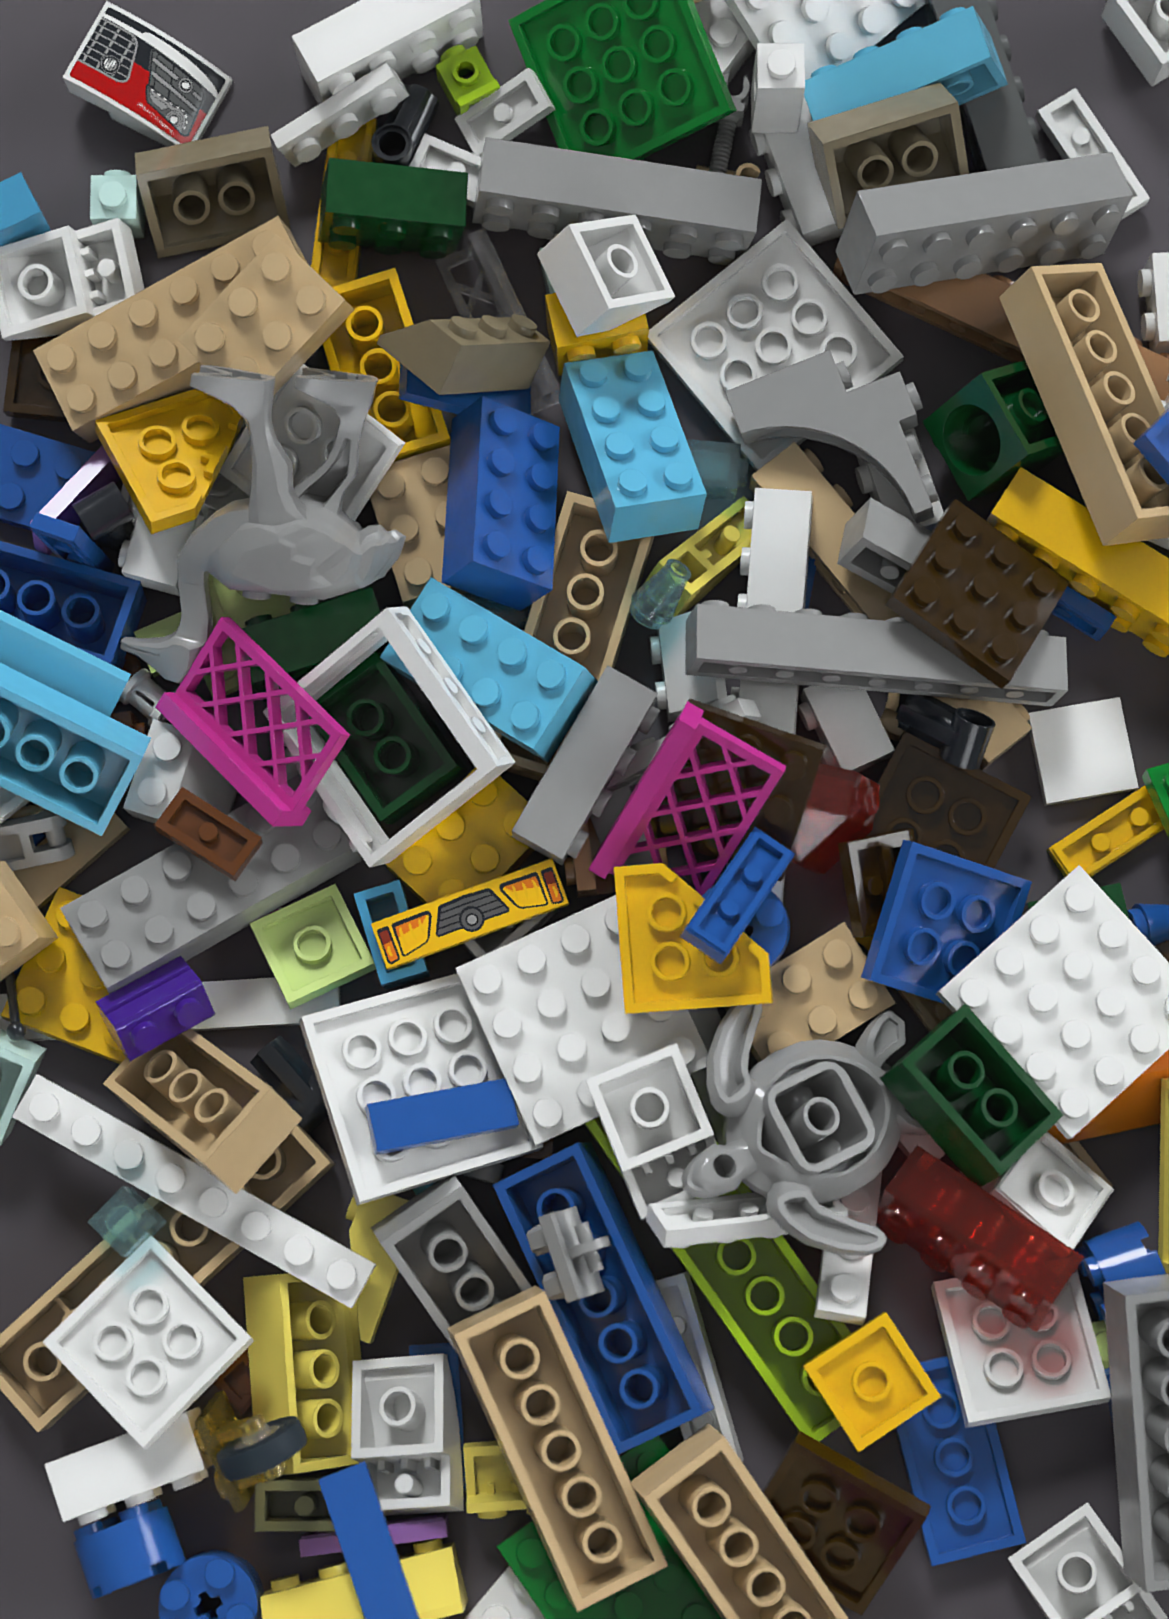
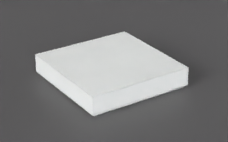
[1027,697,1139,806]
[987,1132,1114,1260]

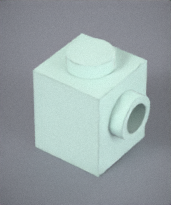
[90,170,145,238]

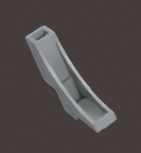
[725,350,939,524]

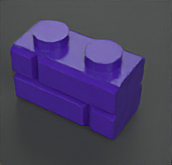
[96,956,215,1061]

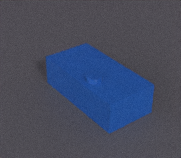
[0,541,147,670]

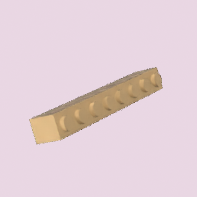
[749,442,1032,770]

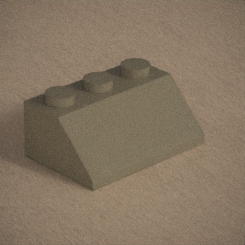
[807,82,969,229]
[135,126,291,258]
[377,314,551,395]

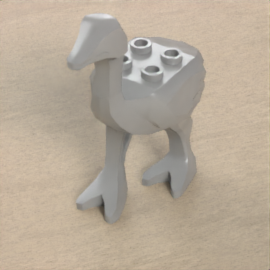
[120,365,406,684]

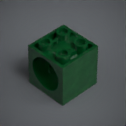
[922,360,1064,501]

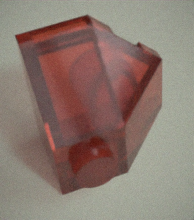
[791,764,880,874]

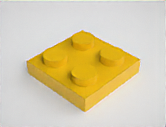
[802,1312,941,1452]

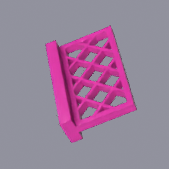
[155,617,350,826]
[588,701,786,896]

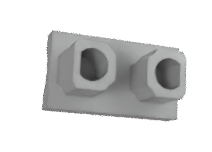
[526,1206,611,1303]

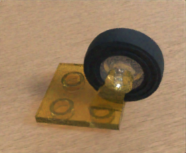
[194,1390,307,1513]

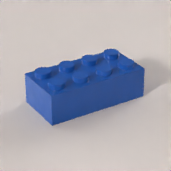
[442,396,560,611]

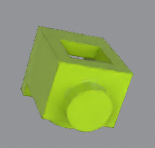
[436,45,500,116]

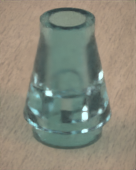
[630,559,691,629]

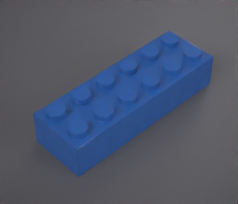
[493,1142,715,1455]

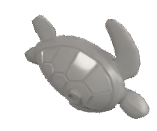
[681,1004,929,1256]

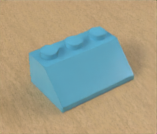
[0,610,131,717]

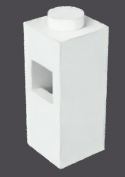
[751,43,805,133]

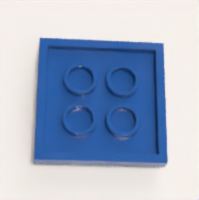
[861,839,1032,1004]

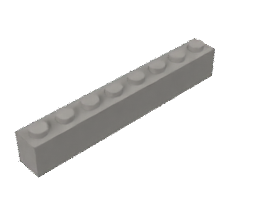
[685,600,1068,706]

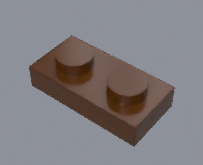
[154,787,263,881]

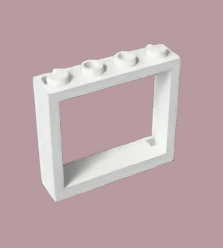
[262,607,516,868]

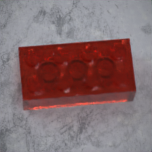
[876,1145,1084,1333]

